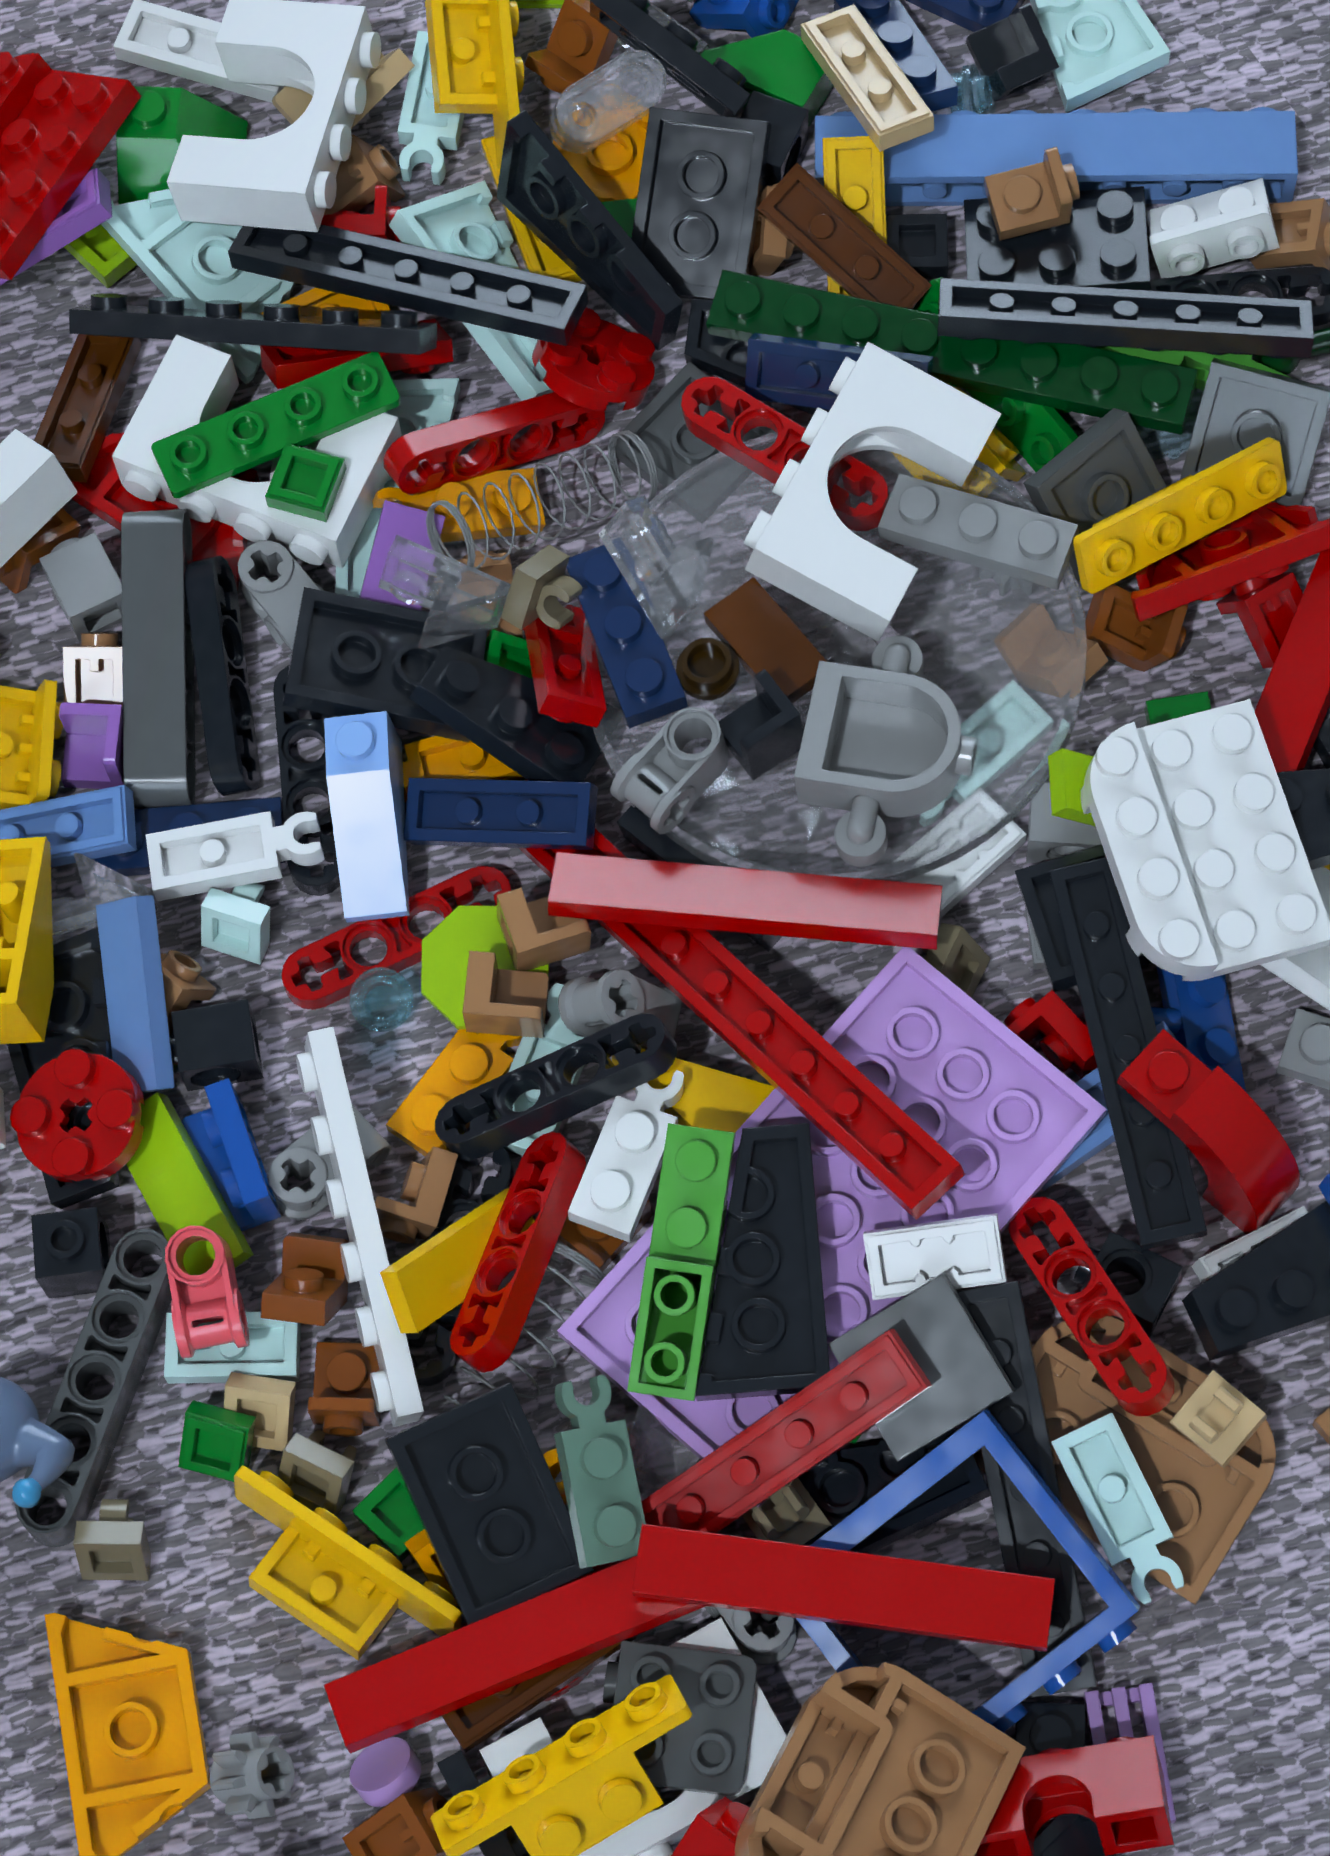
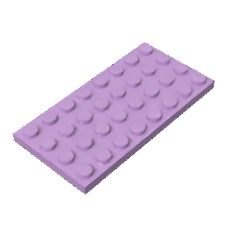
[557,947,1107,1507]

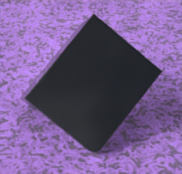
[966,3,1059,102]
[719,669,803,781]

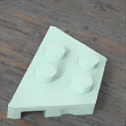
[101,189,296,384]

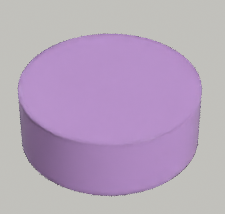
[350,1737,421,1807]

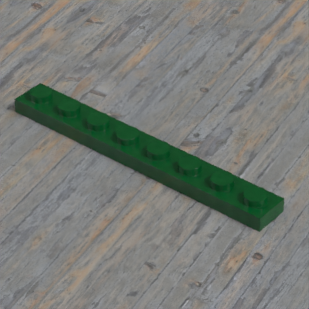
[706,270,1198,435]

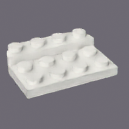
[1081,699,1330,981]

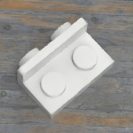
[1146,178,1280,278]

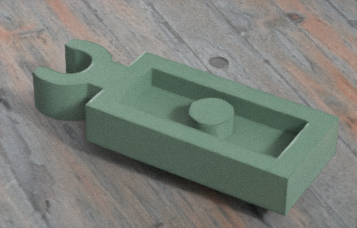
[554,1375,646,1569]

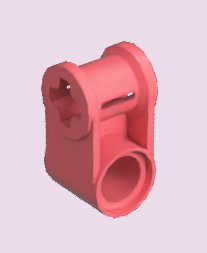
[165,1226,249,1359]

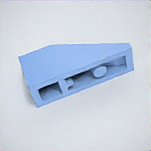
[324,711,410,923]

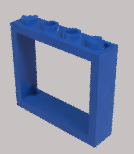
[796,1408,1140,1732]

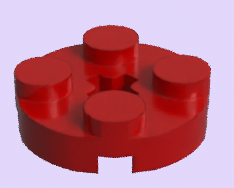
[532,307,655,411]
[10,1049,145,1183]

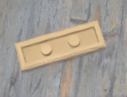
[800,4,934,152]

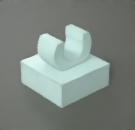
[201,883,270,965]

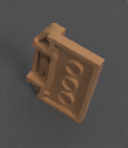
[973,1316,1276,1605]
[735,1662,1026,1856]

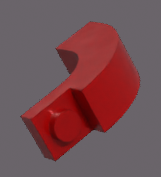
[1117,1028,1300,1235]

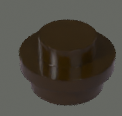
[676,637,740,700]

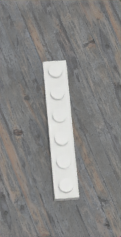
[296,1027,424,1427]

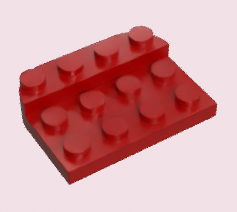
[0,52,141,280]

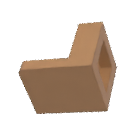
[497,888,591,971]
[462,951,549,1038]

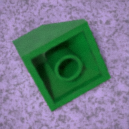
[116,86,249,204]

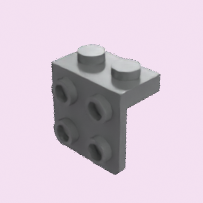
[603,1641,757,1796]

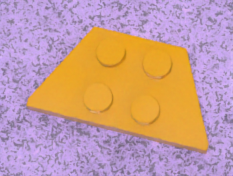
[44,1613,211,1856]

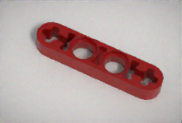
[681,377,889,531]
[383,392,605,494]
[281,866,511,1010]
[450,1132,586,1373]
[1008,1197,1174,1416]

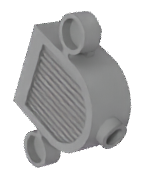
[794,636,978,867]

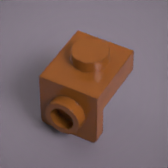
[1081,584,1188,672]

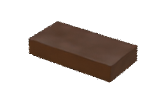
[703,577,828,703]

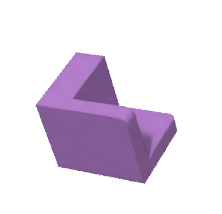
[59,702,124,789]

